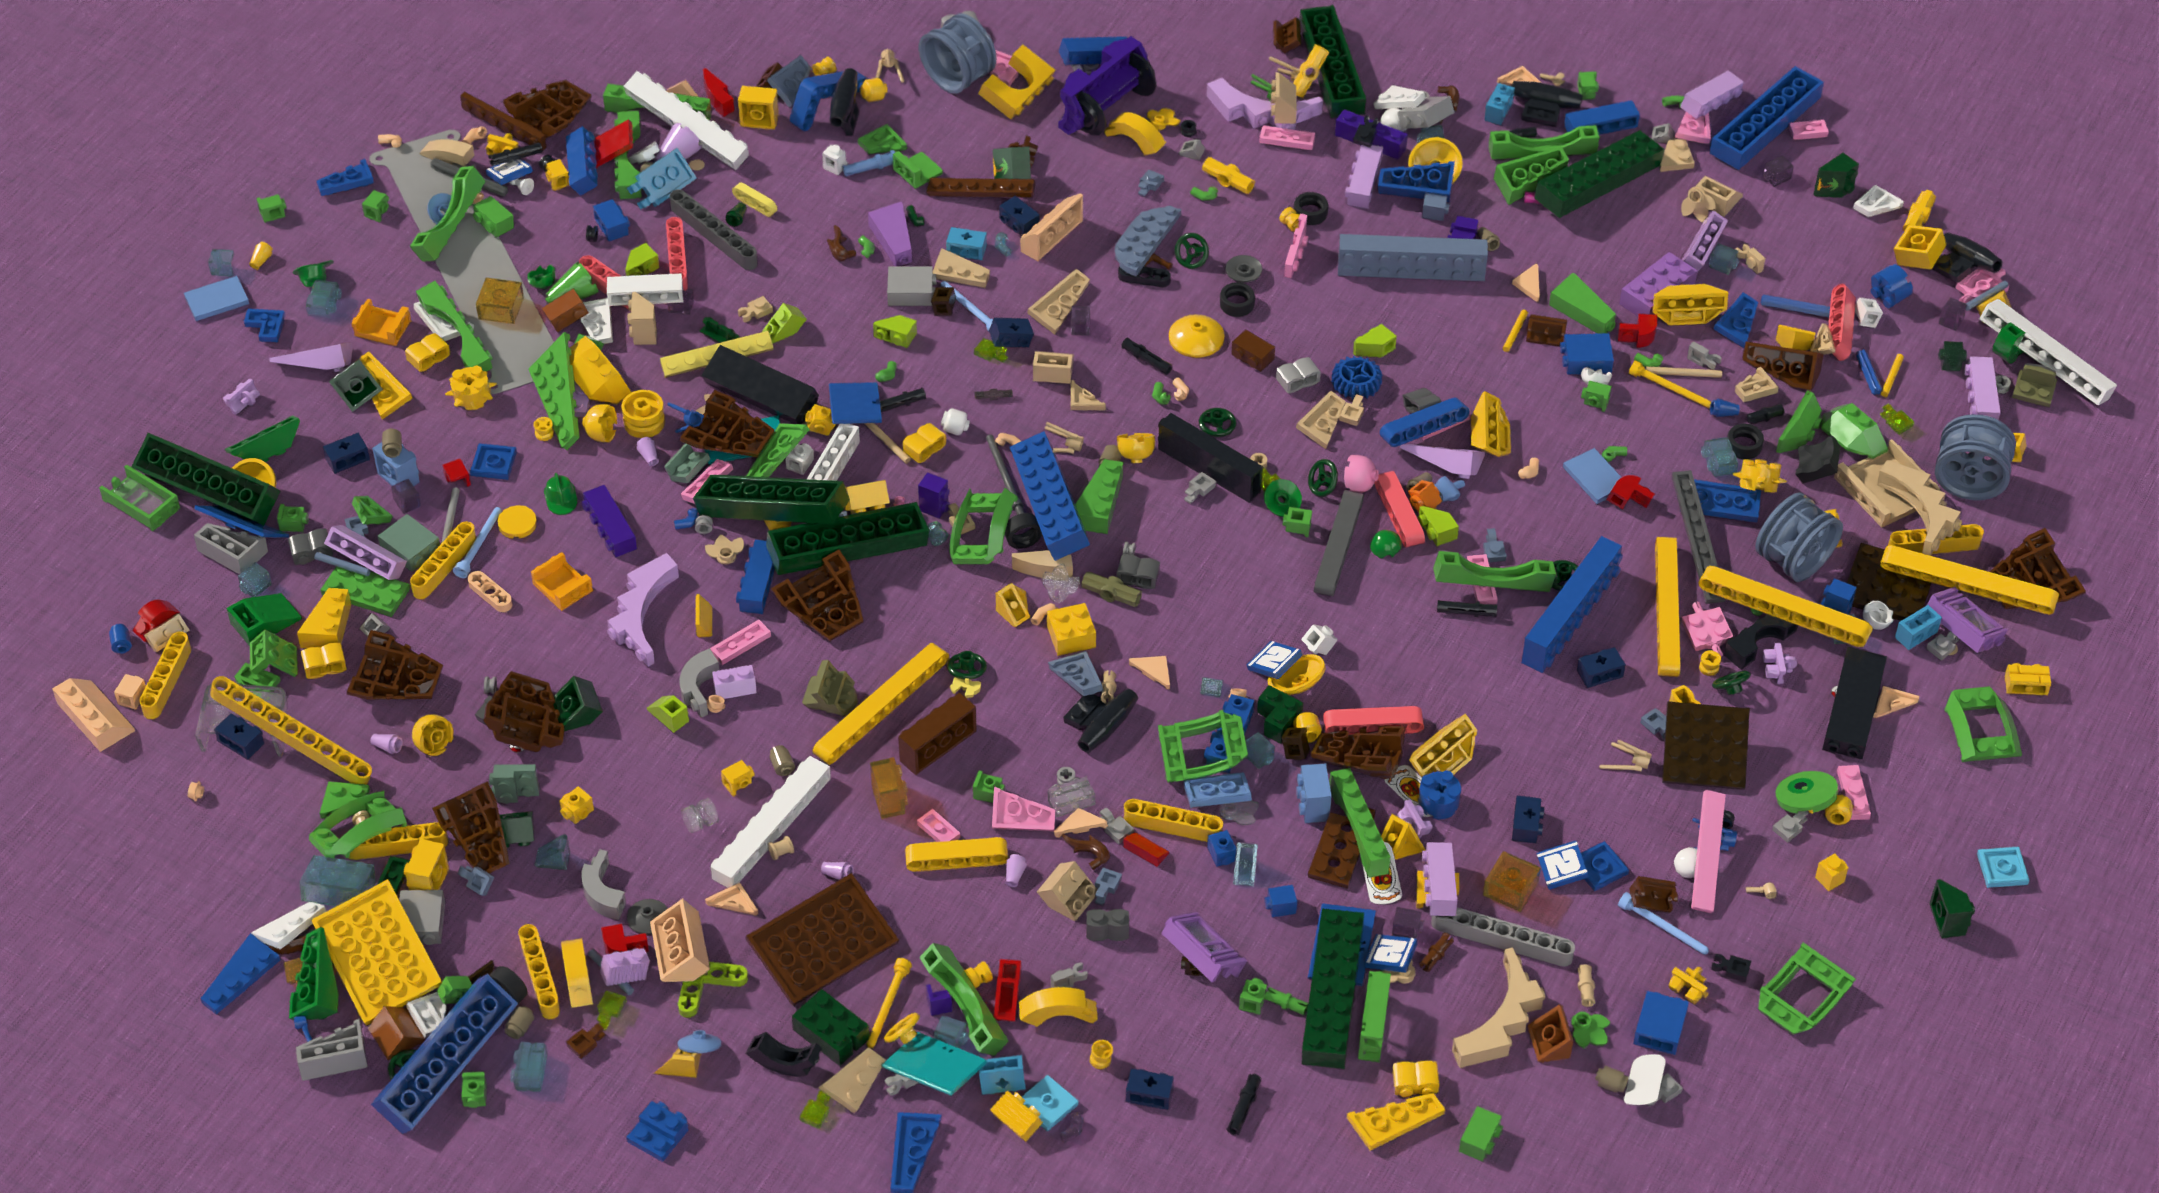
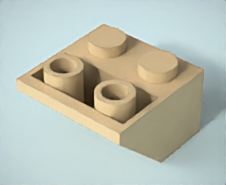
[1271,72,1297,124]
[1695,176,1743,217]
[628,292,657,345]
[1033,351,1074,384]
[1037,861,1098,921]

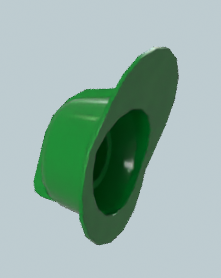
[293,260,334,287]
[544,473,577,515]

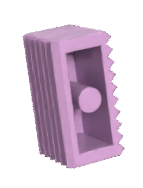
[712,665,757,699]
[600,949,650,986]

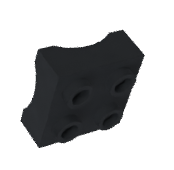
[1795,436,1840,484]

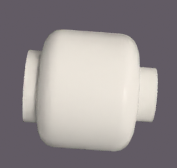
[941,408,970,436]

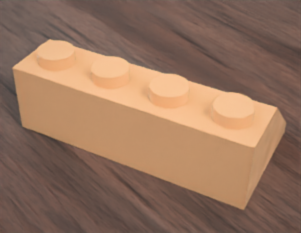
[1020,193,1083,261]
[52,678,135,752]
[650,899,710,982]

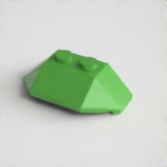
[1776,390,1823,453]
[1821,403,1888,459]

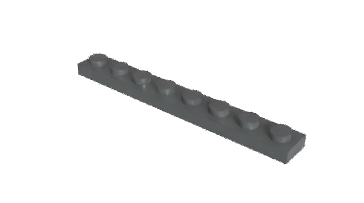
[1672,470,1726,604]

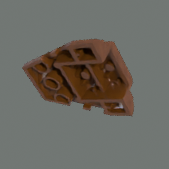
[503,80,591,138]
[680,390,775,457]
[1990,528,2086,609]
[771,550,864,642]
[347,630,443,700]
[484,671,564,752]
[1311,726,1405,779]
[432,781,510,873]

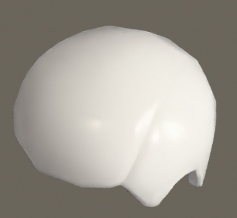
[1381,108,1407,132]
[1581,367,1612,385]
[1863,601,1894,630]
[1674,847,1697,878]

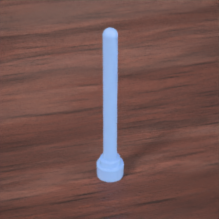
[940,281,993,332]
[453,507,501,578]
[1618,892,1709,954]

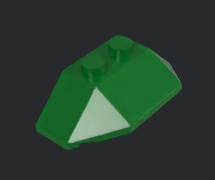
[225,415,300,462]

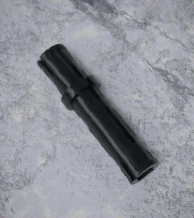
[489,142,543,166]
[1121,337,1173,375]
[880,387,926,412]
[1437,600,1497,617]
[1227,1074,1262,1135]

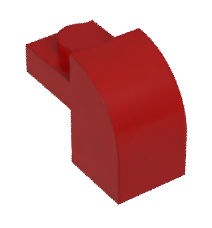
[1618,314,1657,348]
[1606,475,1655,510]
[132,599,181,642]
[601,923,649,954]

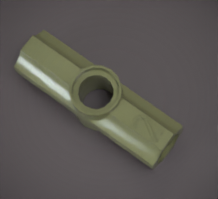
[1081,572,1142,607]

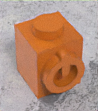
[1408,480,1442,512]

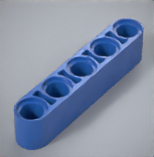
[1379,397,1470,447]

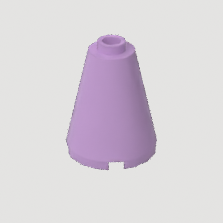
[654,123,702,162]

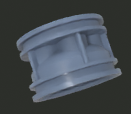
[918,13,997,94]
[1935,414,2016,500]
[1755,492,1843,582]

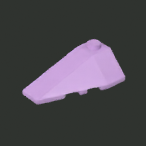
[269,342,353,372]
[1400,444,1485,479]

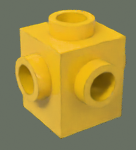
[805,404,836,436]
[560,786,594,824]

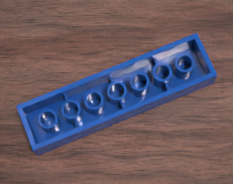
[1710,66,1824,170]
[1010,431,1090,561]
[1521,536,1623,673]
[370,974,518,1134]

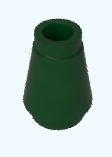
[726,202,747,227]

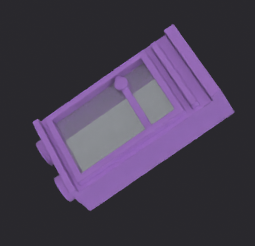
[1926,587,2008,653]
[1162,912,1247,982]

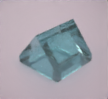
[1200,677,1224,697]

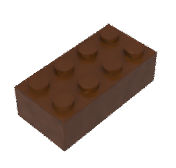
[898,692,977,775]

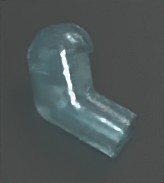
[995,232,1012,257]

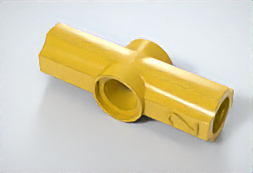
[1293,44,1329,98]
[1202,157,1255,194]
[1903,190,1936,231]

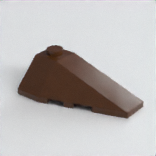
[1742,341,1824,390]

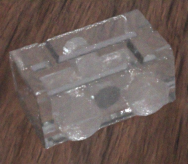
[1048,777,1095,817]

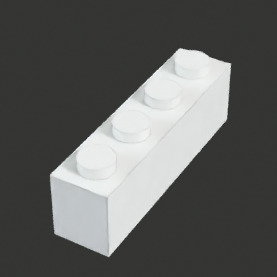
[607,274,683,306]

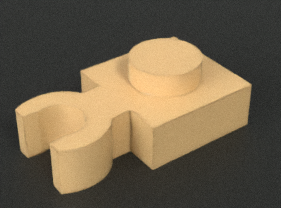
[738,296,773,322]

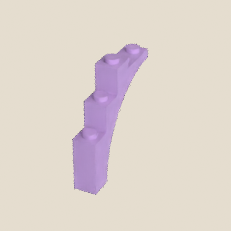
[1207,78,1323,130]
[607,553,679,667]

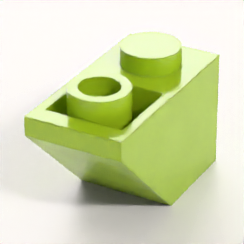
[625,243,660,276]
[762,303,807,343]
[873,315,917,348]
[1353,324,1397,358]
[1417,506,1459,546]
[647,695,689,733]

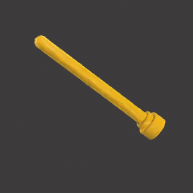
[1629,360,1711,408]
[867,958,912,1048]

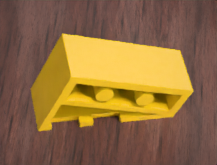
[297,588,352,648]

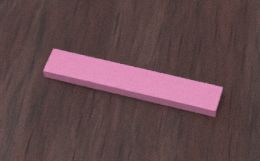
[1691,790,1726,913]

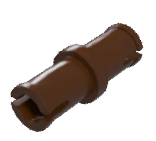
[1419,933,1454,972]

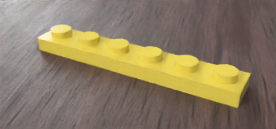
[660,331,773,378]

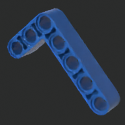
[789,71,868,132]

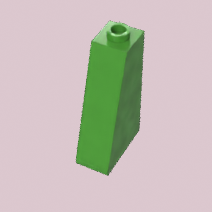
[1549,273,1616,334]

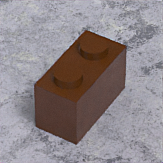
[1231,329,1275,372]

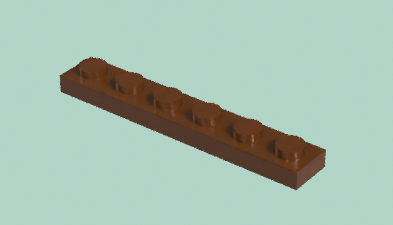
[460,92,547,151]
[927,178,1036,198]

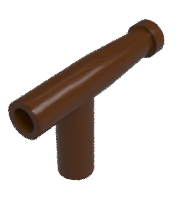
[1144,253,1173,270]

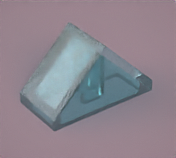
[534,834,570,870]
[1233,842,1258,886]

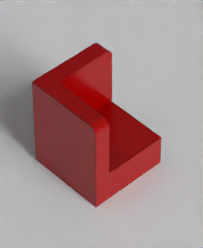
[442,459,471,487]

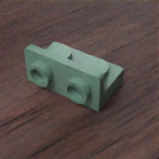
[665,443,710,483]

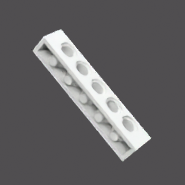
[807,424,860,481]

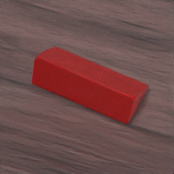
[1123,832,1169,867]

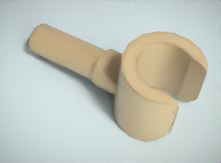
[1540,73,1565,86]
[1746,883,1776,899]

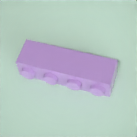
[1680,70,1744,119]
[1345,145,1383,209]
[1682,211,1728,273]
[1964,357,2000,420]
[324,525,407,580]
[1422,842,1457,916]

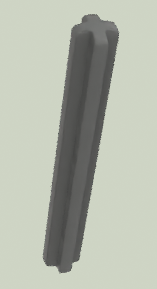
[430,158,508,197]

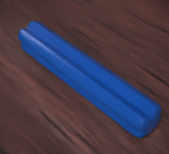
[1856,350,1882,395]

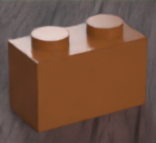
[542,289,589,333]

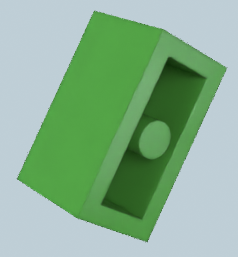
[473,196,514,238]
[1459,1106,1503,1162]

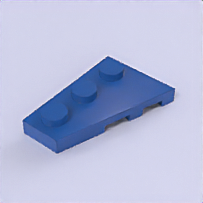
[316,159,374,196]
[1714,292,1758,348]

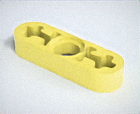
[732,182,778,217]

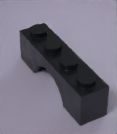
[1724,614,1798,670]

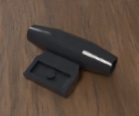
[830,68,860,136]
[1512,81,1583,127]
[1932,232,2003,283]
[1063,689,1138,753]

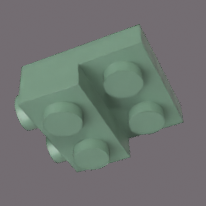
[489,764,540,804]

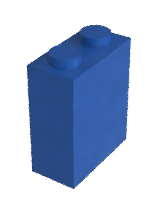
[1560,333,1614,375]
[1633,991,1689,1055]

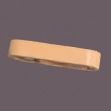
[468,571,512,612]

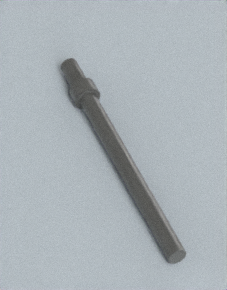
[986,434,1024,515]

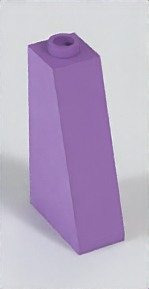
[868,202,912,266]

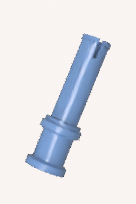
[842,150,895,177]

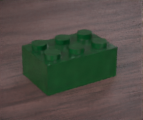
[792,989,870,1066]

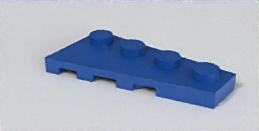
[200,933,281,1015]
[890,1112,942,1193]

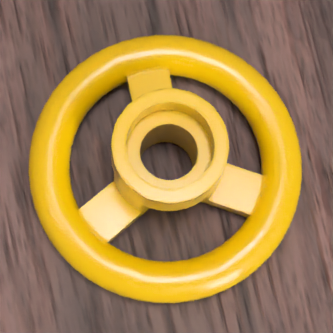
[884,1013,920,1044]

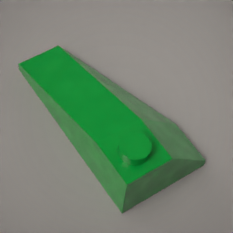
[289,927,338,1020]

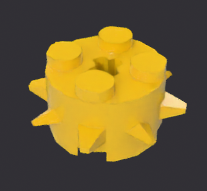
[445,366,497,410]
[1733,459,1787,492]

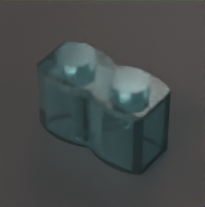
[306,280,342,318]
[1701,437,1738,477]

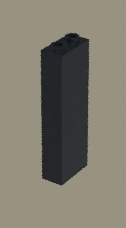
[701,345,819,424]
[1158,413,1263,503]
[1822,647,1887,759]

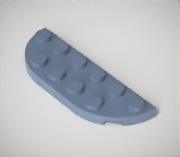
[1115,206,1181,276]

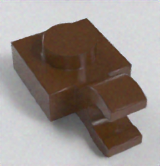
[566,1023,606,1059]

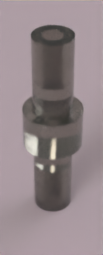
[974,388,1013,400]

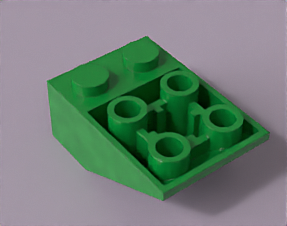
[226,593,302,646]

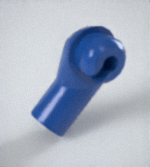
[674,508,699,530]

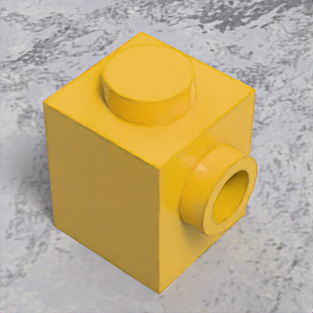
[1815,853,1849,891]

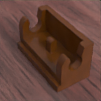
[1526,314,1567,347]
[1629,876,1678,913]

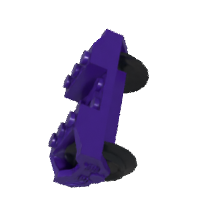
[1058,36,1157,135]

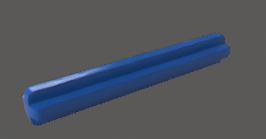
[1761,294,1830,318]

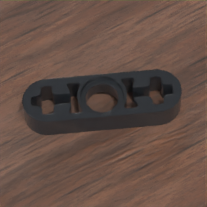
[1118,266,1171,287]

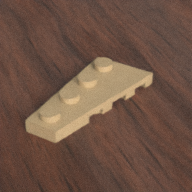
[1027,269,1090,335]

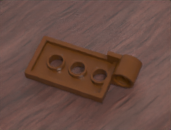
[1308,808,1376,889]

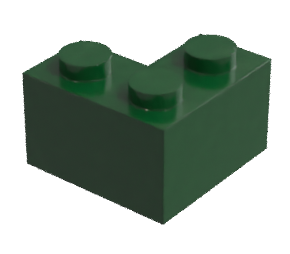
[1257,685,1303,744]

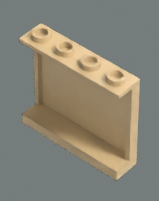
[1834,439,1940,528]

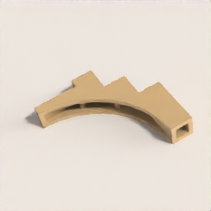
[1877,460,1962,556]
[1452,948,1545,1068]

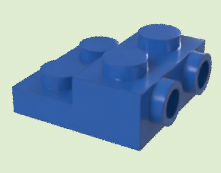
[626,1101,689,1162]

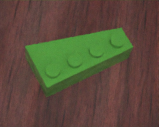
[1494,146,1569,205]
[1075,459,1123,534]

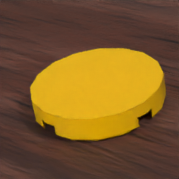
[497,505,537,539]

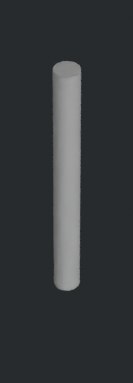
[441,487,460,543]

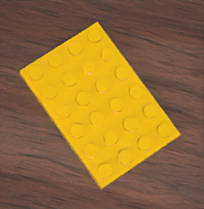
[311,879,442,1026]

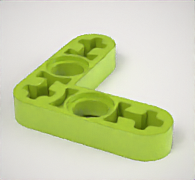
[678,962,748,1018]

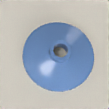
[427,193,451,224]
[678,1030,721,1053]

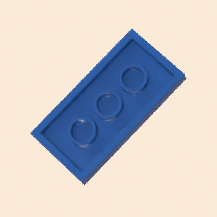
[1680,480,1761,523]

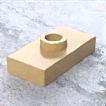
[144,614,189,652]

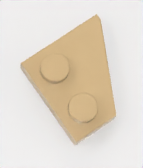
[1660,139,1695,172]
[1735,367,1778,402]

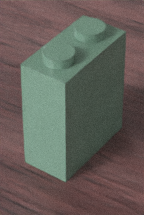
[378,514,440,572]

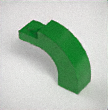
[1992,322,2026,364]

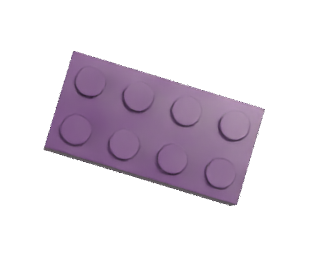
[1619,252,1698,316]

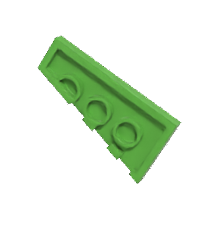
[747,424,810,477]

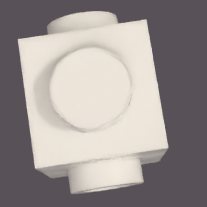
[1301,624,1338,655]

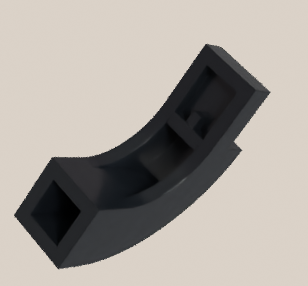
[745,1032,822,1077]

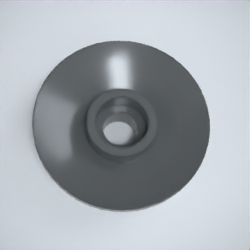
[1225,255,1262,283]
[627,899,668,935]

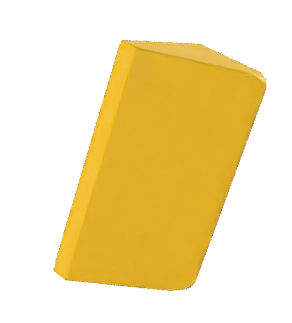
[696,594,712,637]

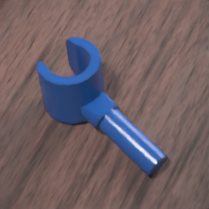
[294,1016,312,1042]

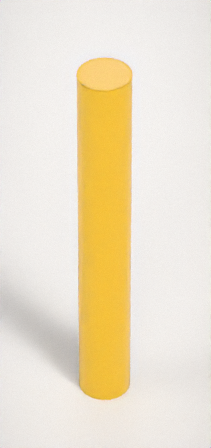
[1503,310,1528,352]
[1881,354,1904,397]

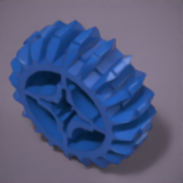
[1332,355,1382,400]

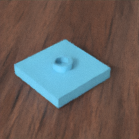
[1977,847,2029,888]
[1022,1075,1079,1132]

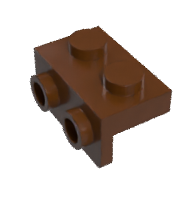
[1273,17,1301,54]

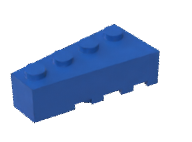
[1378,161,1455,202]

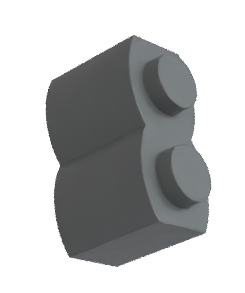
[1402,388,1442,413]
[288,529,333,565]
[1117,554,1160,589]
[1086,909,1129,941]

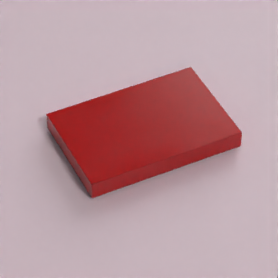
[594,119,633,168]

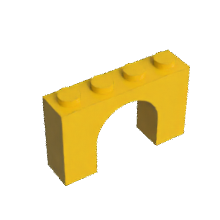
[978,44,1055,119]

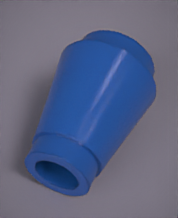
[1710,398,1740,417]

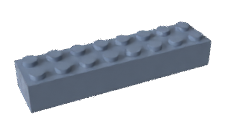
[1338,234,1488,281]

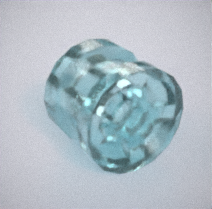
[927,521,948,546]

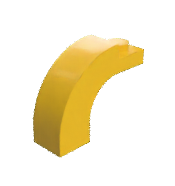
[1104,112,1166,155]
[561,938,593,1008]
[1019,987,1098,1027]

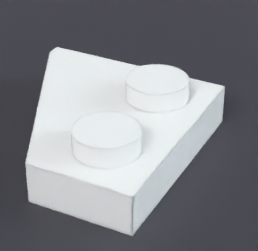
[628,141,659,164]
[1853,185,1904,217]
[407,992,446,1039]

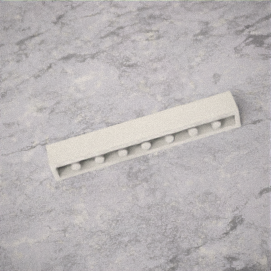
[623,71,749,170]
[1979,299,2117,405]
[711,756,831,888]

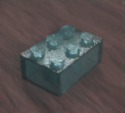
[300,855,376,906]

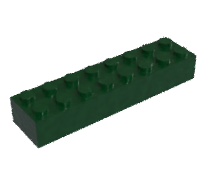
[1299,5,1366,119]
[1534,130,1665,218]
[131,433,281,526]
[693,475,850,524]
[766,502,929,575]
[1302,908,1364,1069]

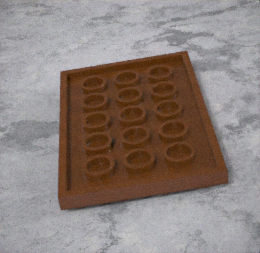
[745,873,899,1006]

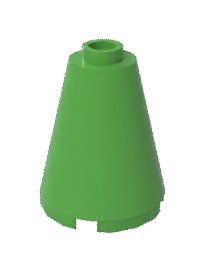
[545,262,598,304]

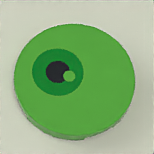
[1776,771,1838,814]

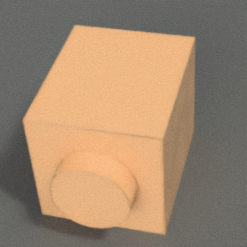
[114,674,146,710]

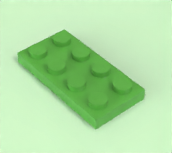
[321,566,410,617]

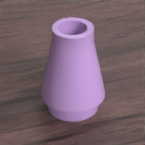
[637,437,659,466]
[371,734,403,754]
[1005,854,1027,887]
[821,862,854,880]

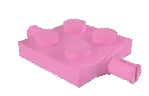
[1956,268,2009,305]
[1682,602,1733,657]

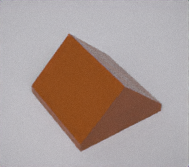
[1527,1004,1573,1063]
[368,1006,426,1060]

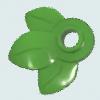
[1571,1012,1610,1048]

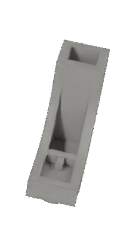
[680,648,719,717]
[582,849,626,920]

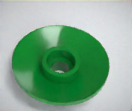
[1264,479,1302,517]

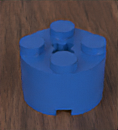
[1871,264,1913,309]
[1418,771,1461,819]

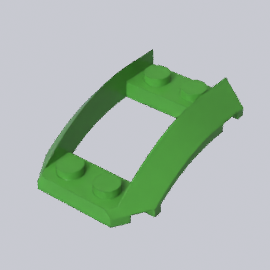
[949,488,1018,564]
[1944,686,2022,762]
[1158,710,1248,783]
[309,790,407,858]
[1758,943,1856,1035]

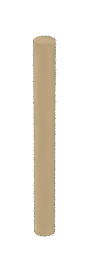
[1646,366,1722,378]
[864,423,911,464]

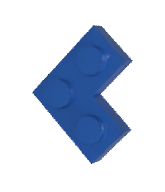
[244,309,285,342]

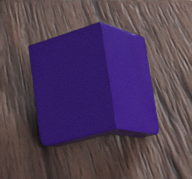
[926,984,952,1016]

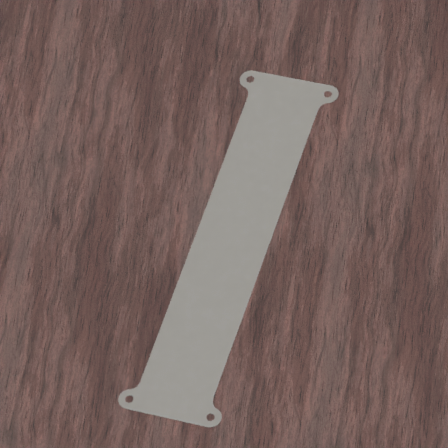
[369,130,554,394]

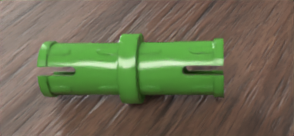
[1264,987,1308,1016]

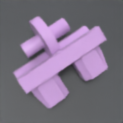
[223,379,260,415]
[1762,643,1797,684]
[1397,800,1432,839]

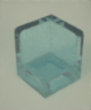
[208,249,234,276]

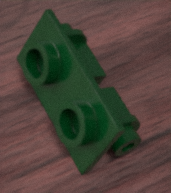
[700,317,740,343]

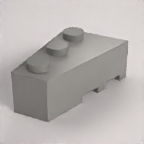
[194,523,268,576]
[296,1019,368,1081]

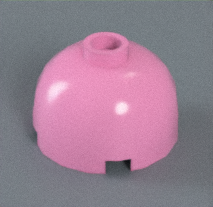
[1344,455,1379,493]

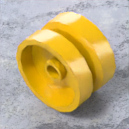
[621,390,665,438]

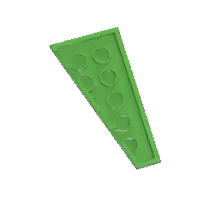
[528,332,580,450]

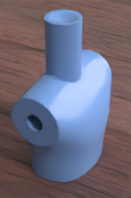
[1434,476,1465,503]

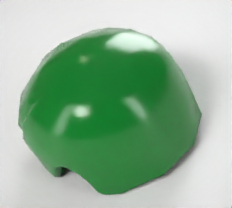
[527,264,556,289]
[1370,530,1402,559]

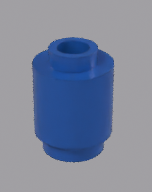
[109,624,132,654]

